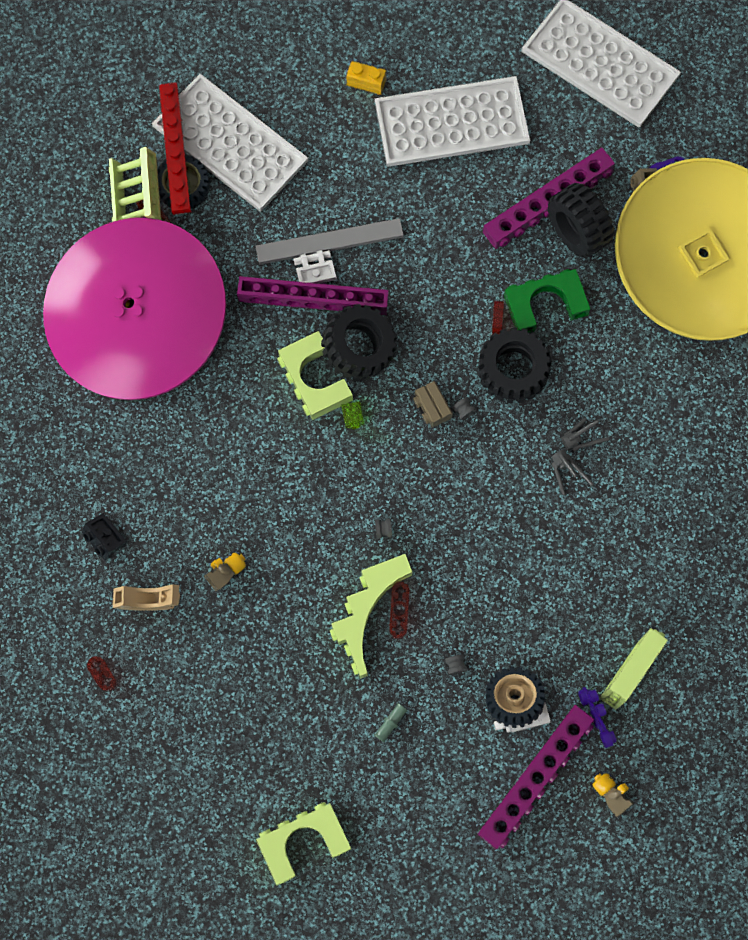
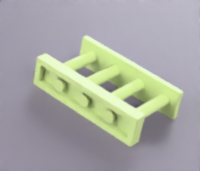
[109,147,161,222]

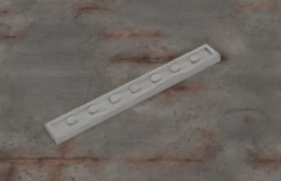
[256,218,403,265]

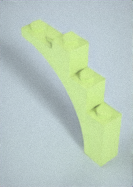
[329,554,412,679]

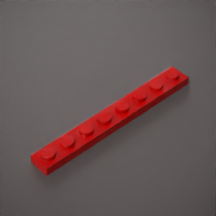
[159,82,191,215]

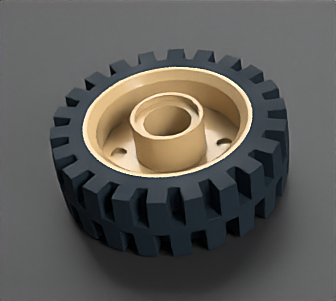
[486,667,545,728]

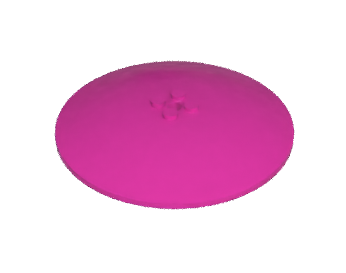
[43,218,226,400]

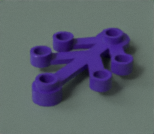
[578,687,617,748]

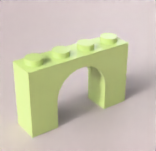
[277,331,353,420]
[256,802,351,885]

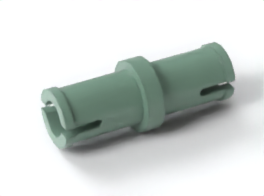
[374,703,408,742]

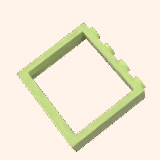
[599,628,668,710]

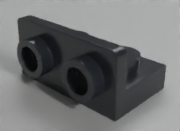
[82,513,127,561]

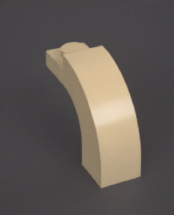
[113,584,180,611]

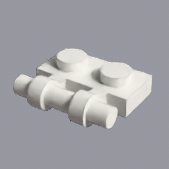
[293,250,337,284]

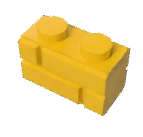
[346,61,386,95]

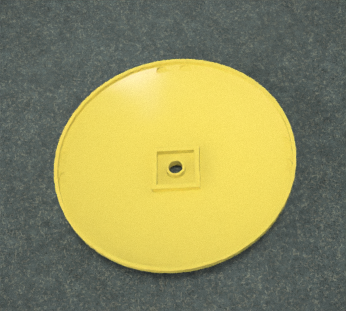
[615,158,748,341]

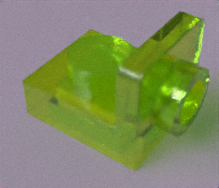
[341,401,364,429]

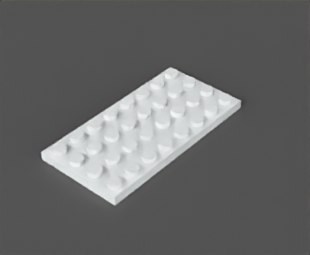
[521,0,681,128]
[152,74,308,212]
[375,76,530,167]

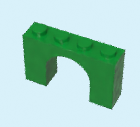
[504,269,590,333]

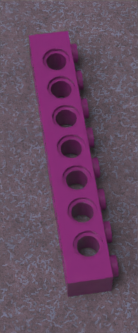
[483,147,615,249]
[237,276,389,316]
[477,705,594,850]

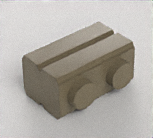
[413,381,453,428]

